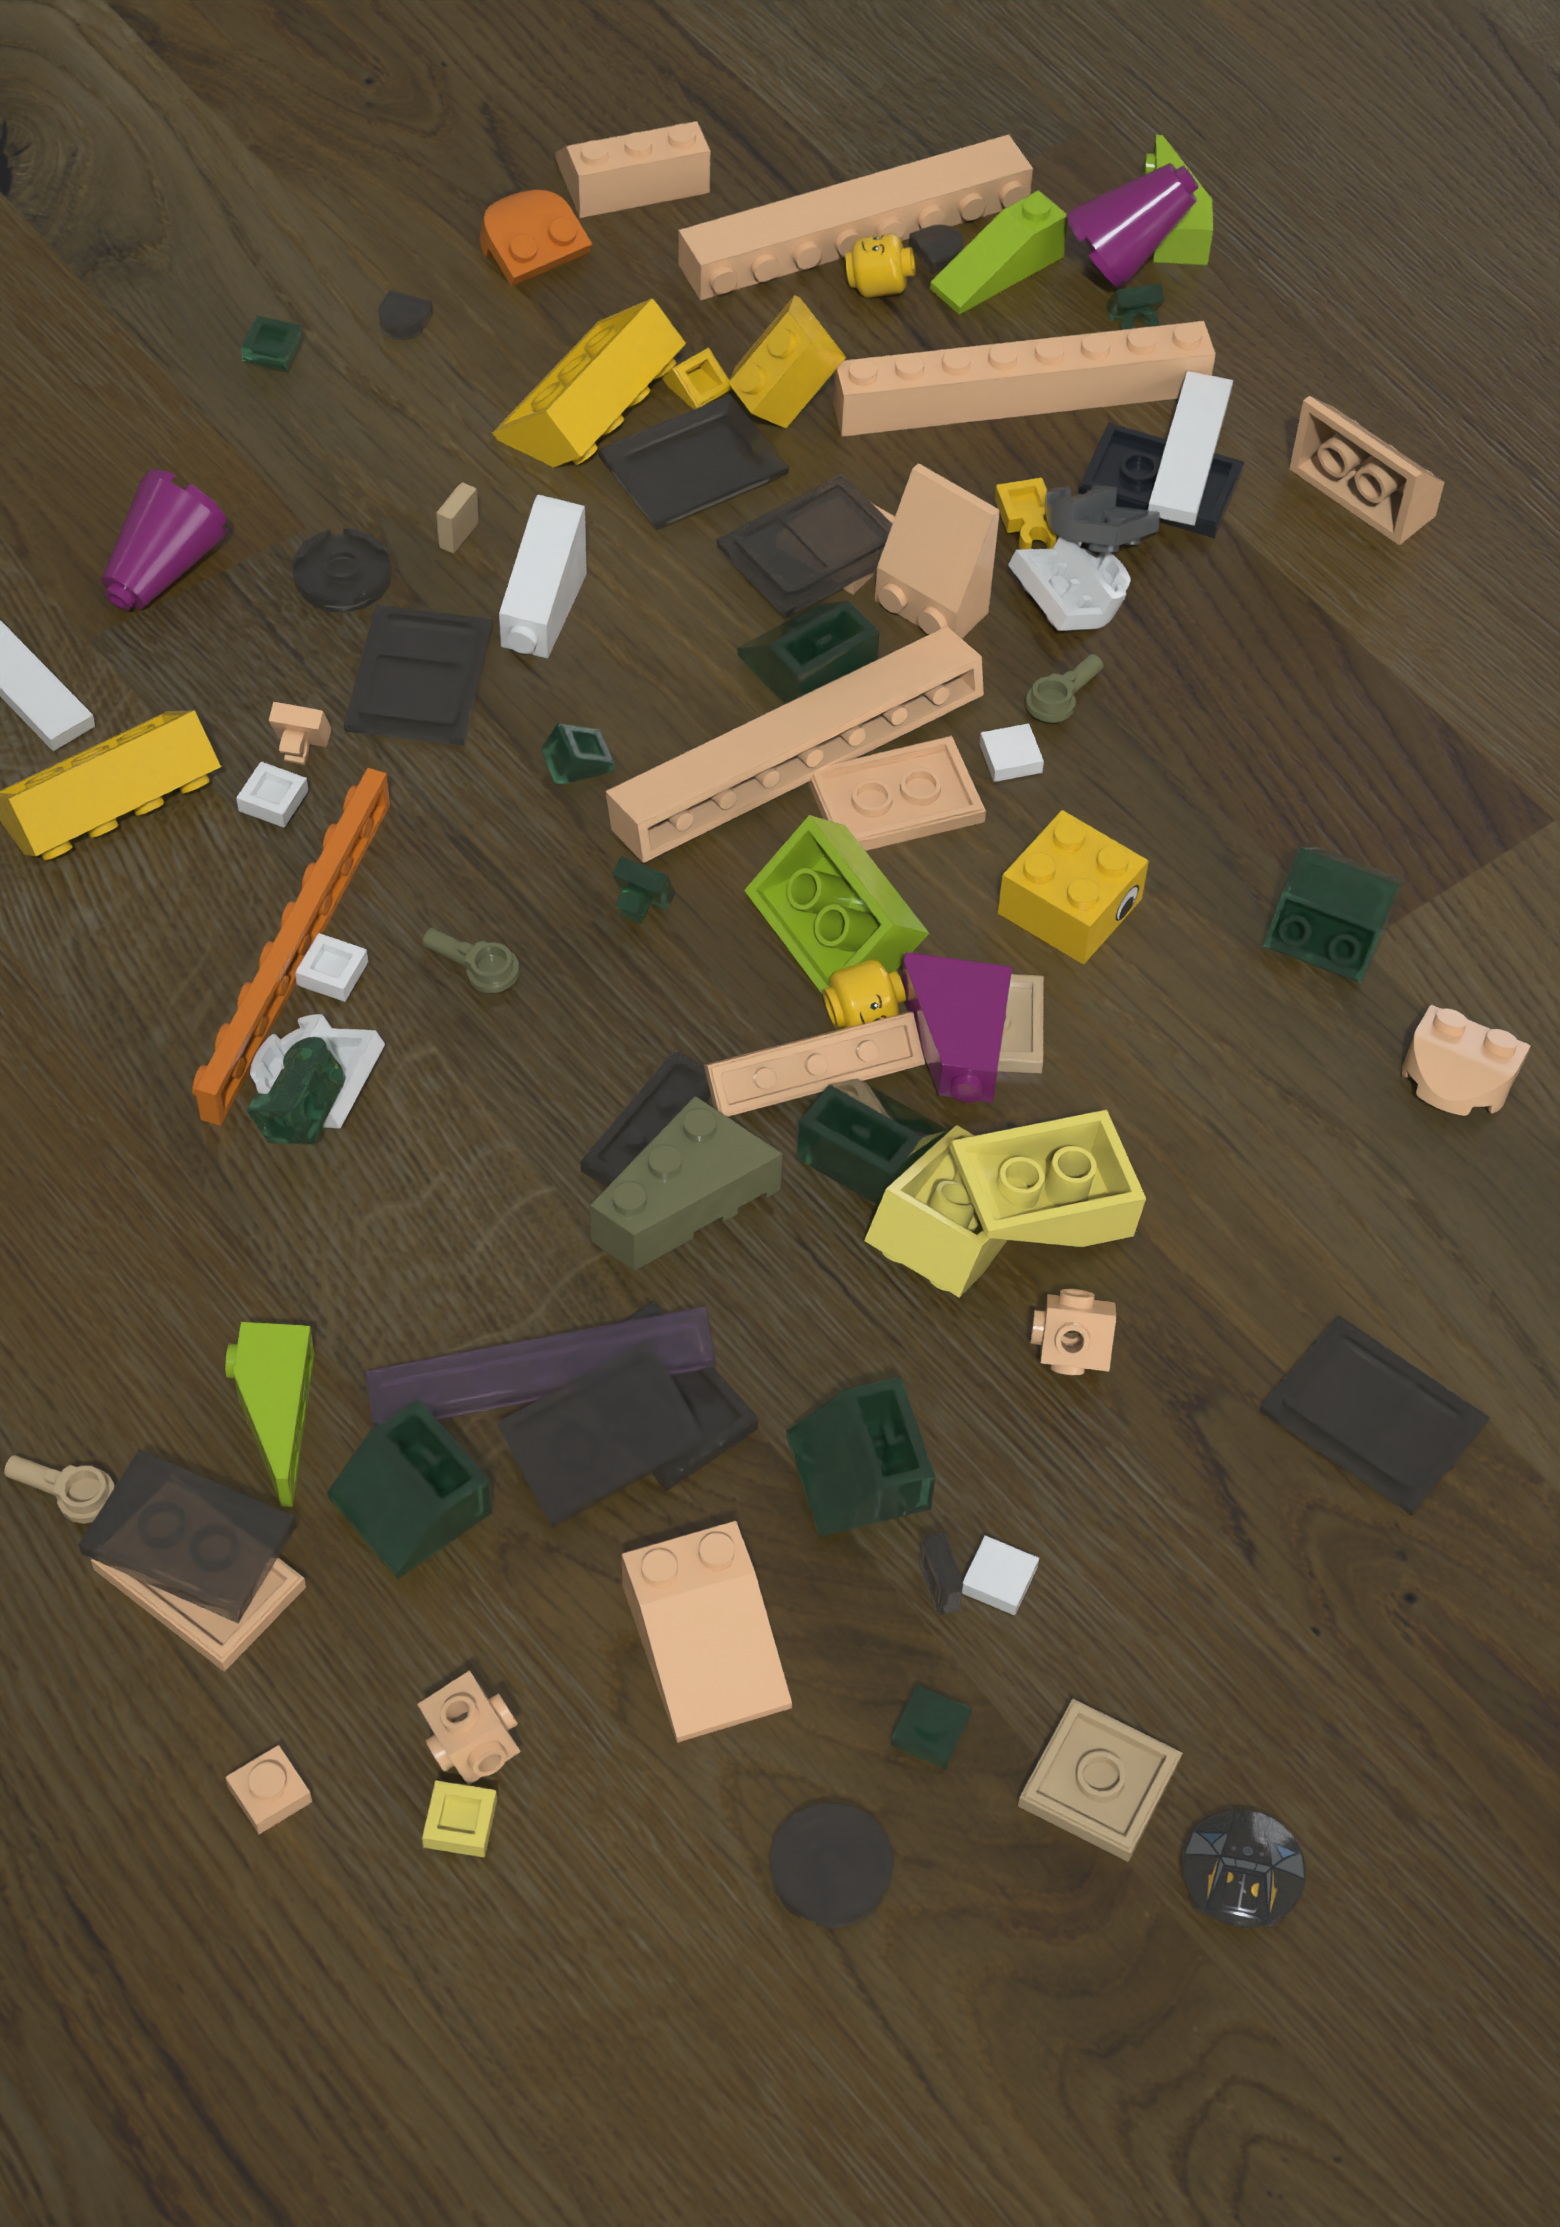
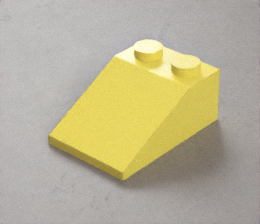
[950,1110,1146,1247]
[864,1125,1007,1297]

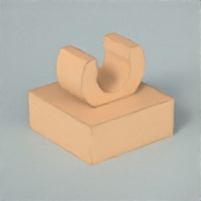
[269,702,332,765]

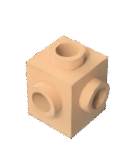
[1031,1289,1116,1375]
[417,1670,521,1785]

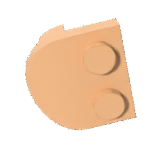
[1402,1005,1531,1116]

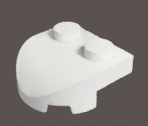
[1008,537,1131,631]
[250,1014,385,1128]

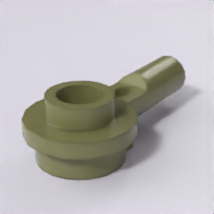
[1025,654,1103,723]
[422,927,520,993]

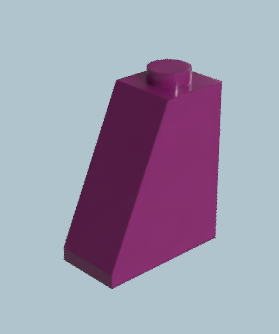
[902,952,1012,1103]

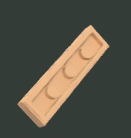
[704,1011,925,1117]

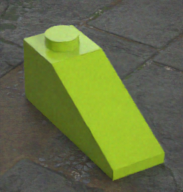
[930,190,1068,315]
[225,1322,315,1507]

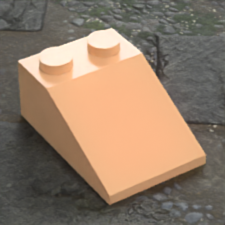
[875,463,1000,639]
[622,1521,792,1743]

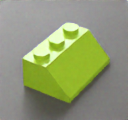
[744,815,929,995]

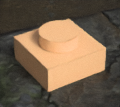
[225,1745,312,1834]

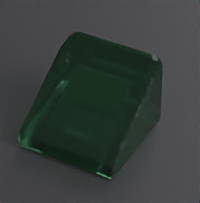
[542,723,615,784]

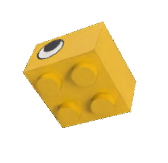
[998,810,1149,965]

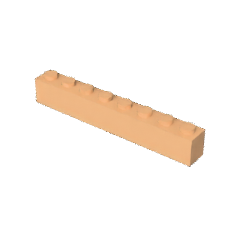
[678,135,1033,300]
[833,321,1215,436]
[605,626,984,863]

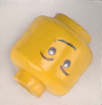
[846,233,915,298]
[823,959,906,1029]

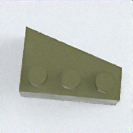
[590,1096,783,1271]

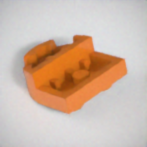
[480,190,592,287]

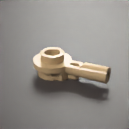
[4,1455,117,1524]

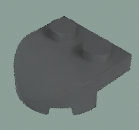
[1046,485,1160,552]

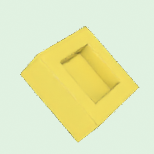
[422,1780,497,1858]

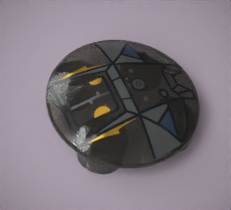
[1182,1809,1306,1928]

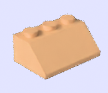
[555,121,710,218]
[1289,396,1444,545]

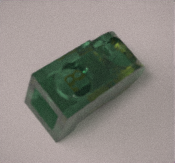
[246,1036,346,1145]

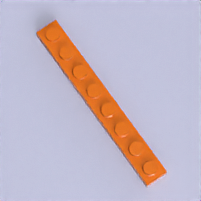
[192,768,390,1126]

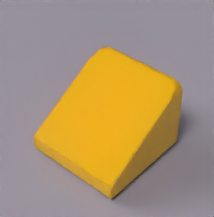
[663,348,733,411]

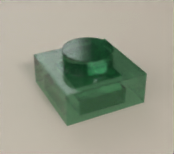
[241,316,303,371]
[891,1685,972,1770]

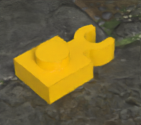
[994,478,1057,550]

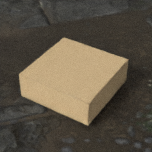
[436,482,479,553]

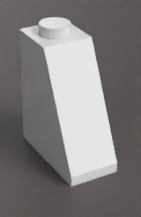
[499,494,587,659]

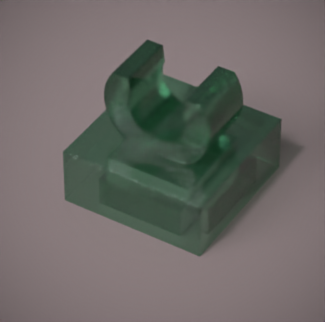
[1106,283,1165,330]
[612,856,676,924]

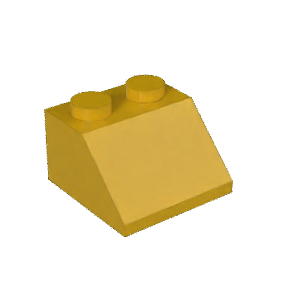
[729,295,846,428]

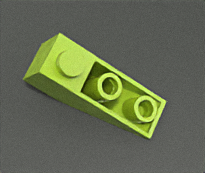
[1143,135,1213,265]

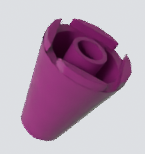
[1066,163,1199,287]
[101,469,229,611]

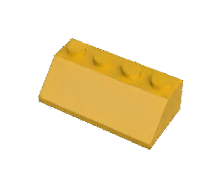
[492,298,686,468]
[0,710,221,860]

